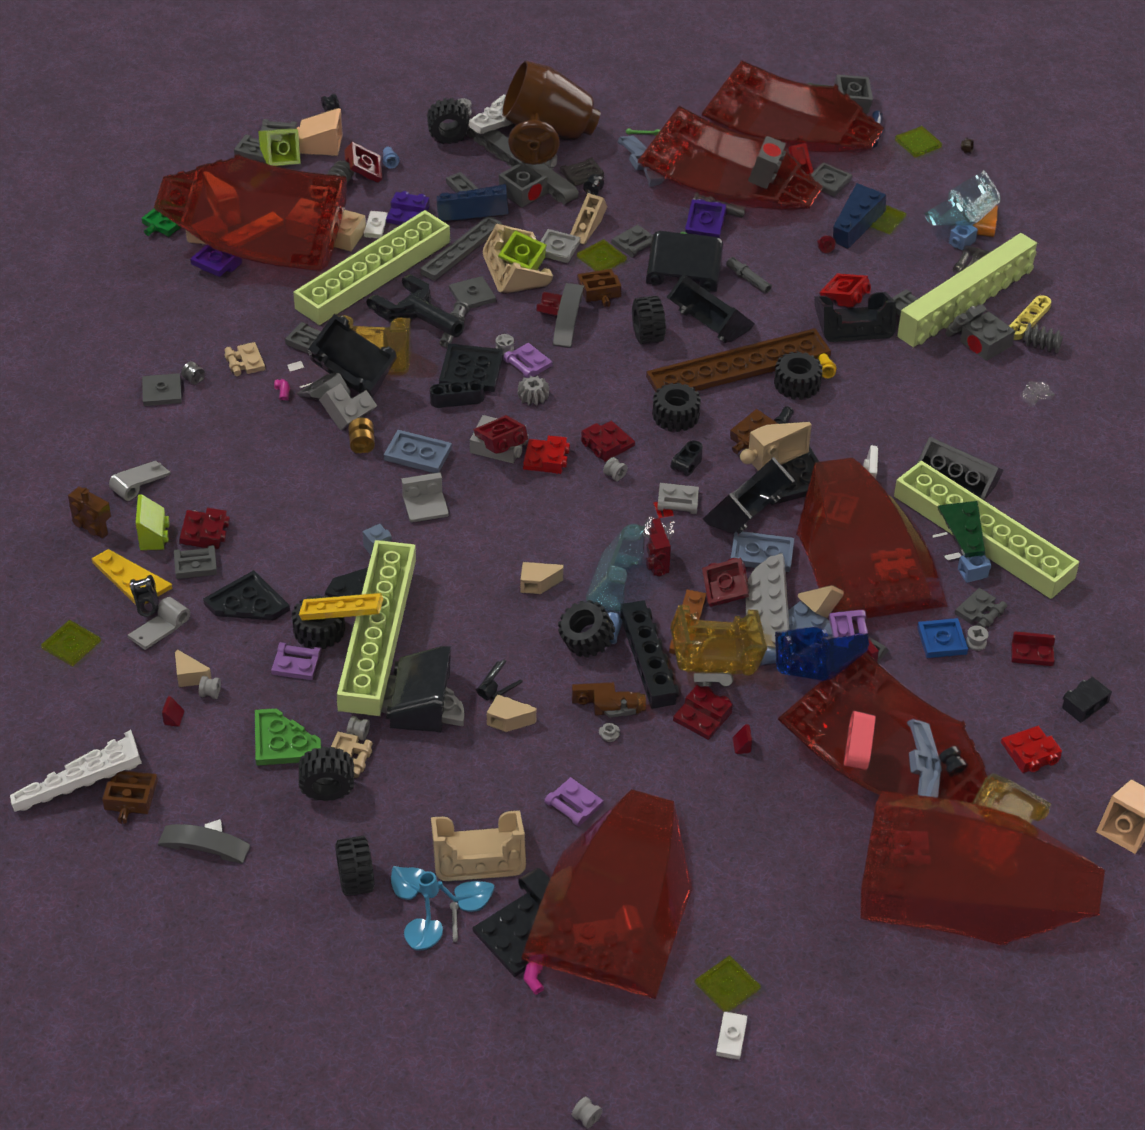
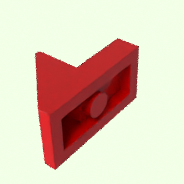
[788,143,813,180]

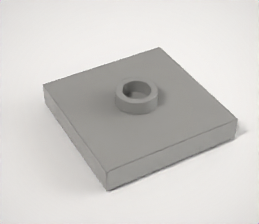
[540,229,581,263]

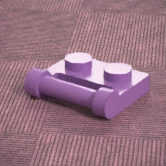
[503,343,552,378]
[829,610,869,654]
[271,642,321,680]
[544,777,604,827]

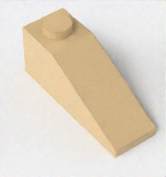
[570,193,607,245]

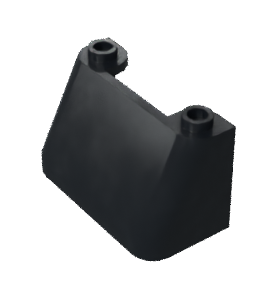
[646,231,723,292]
[815,292,896,342]
[308,314,397,398]
[386,646,451,732]

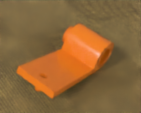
[971,201,998,237]

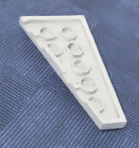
[469,95,513,134]
[10,730,141,812]

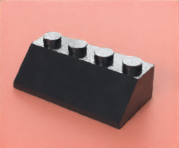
[917,436,1003,500]

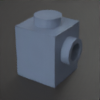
[363,524,392,555]

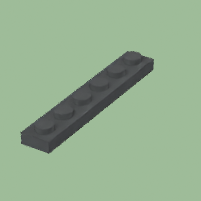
[421,216,502,281]

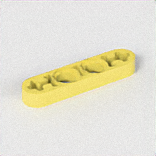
[1009,295,1051,340]

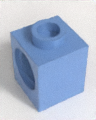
[949,221,978,251]
[957,555,991,583]

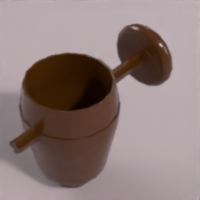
[502,61,601,165]

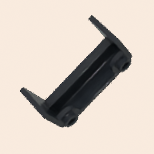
[667,273,755,343]
[703,457,795,534]

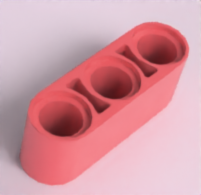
[844,711,875,771]

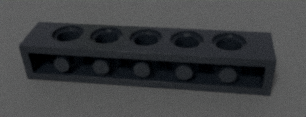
[620,600,679,709]

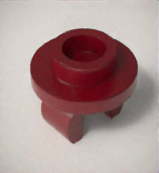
[817,235,835,253]

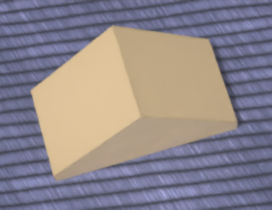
[798,586,844,618]
[175,650,211,687]

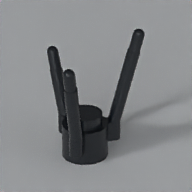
[476,659,523,701]

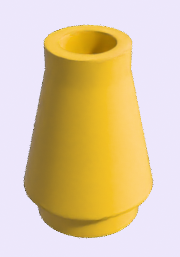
[818,354,837,379]

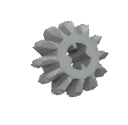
[518,375,549,406]

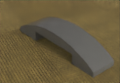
[553,283,584,348]
[158,824,250,864]

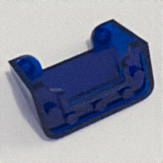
[775,626,869,681]

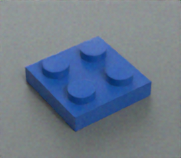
[917,618,968,658]

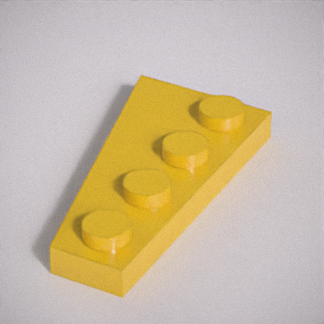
[91,549,173,605]

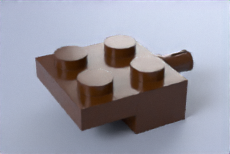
[577,269,621,307]
[730,409,778,454]
[68,486,111,539]
[102,771,158,824]

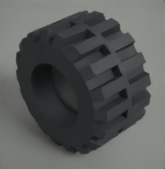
[427,98,470,144]
[632,295,666,344]
[774,352,823,400]
[652,383,701,432]
[292,594,345,649]
[558,600,615,658]
[299,747,354,801]
[335,835,375,896]

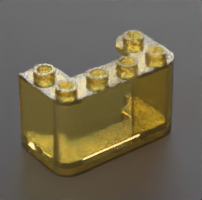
[670,605,767,675]

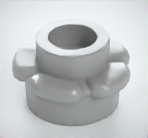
[599,723,620,742]

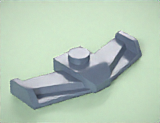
[618,135,665,187]
[907,719,942,806]

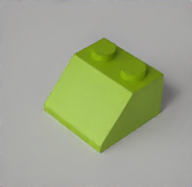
[259,129,301,166]
[498,230,547,270]
[136,495,170,550]

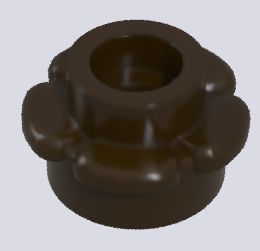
[961,137,974,154]

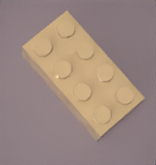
[286,198,366,251]

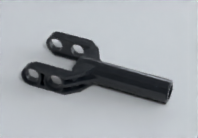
[366,274,465,337]

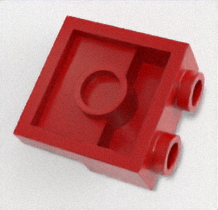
[819,273,871,308]
[523,435,570,474]
[1001,725,1062,773]

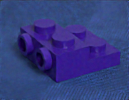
[386,191,430,225]
[685,199,726,238]
[190,239,242,277]

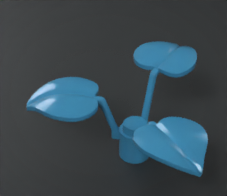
[391,866,495,950]

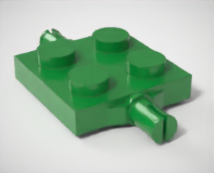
[141,199,192,237]

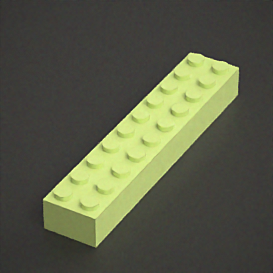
[293,210,450,325]
[897,233,1037,347]
[894,461,1079,599]
[337,540,416,716]

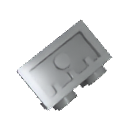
[402,472,449,522]

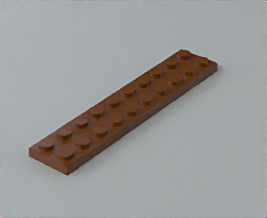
[646,328,831,392]

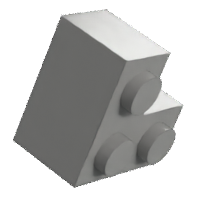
[319,383,377,431]

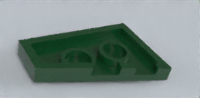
[937,501,985,558]

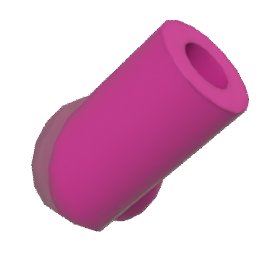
[274,379,290,400]
[524,960,544,995]

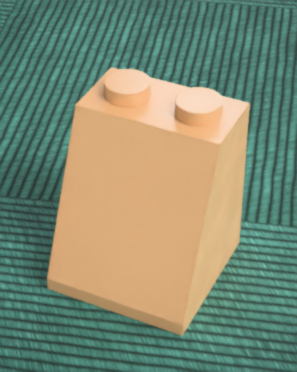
[297,108,342,156]
[1096,780,1145,854]

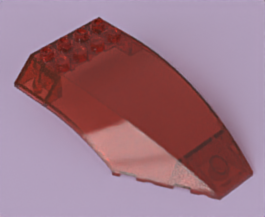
[701,60,884,152]
[637,106,823,210]
[154,154,347,271]
[796,457,947,621]
[778,647,1003,831]
[521,789,692,999]
[861,791,1105,946]

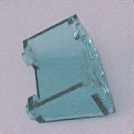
[924,170,1001,226]
[586,524,645,615]

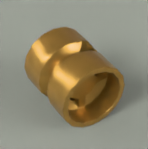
[349,418,375,453]

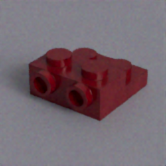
[344,142,382,183]
[473,415,528,454]
[581,420,635,462]
[179,507,230,549]
[646,518,671,576]
[702,558,749,607]
[673,685,733,740]

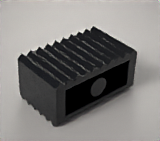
[1062,676,1112,723]

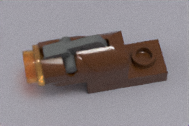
[572,682,646,718]

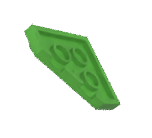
[255,709,321,766]

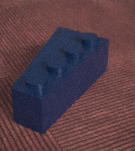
[833,183,886,249]
[436,184,509,221]

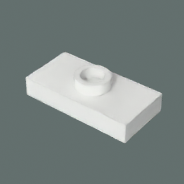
[364,211,388,238]
[863,445,878,485]
[716,1012,747,1060]

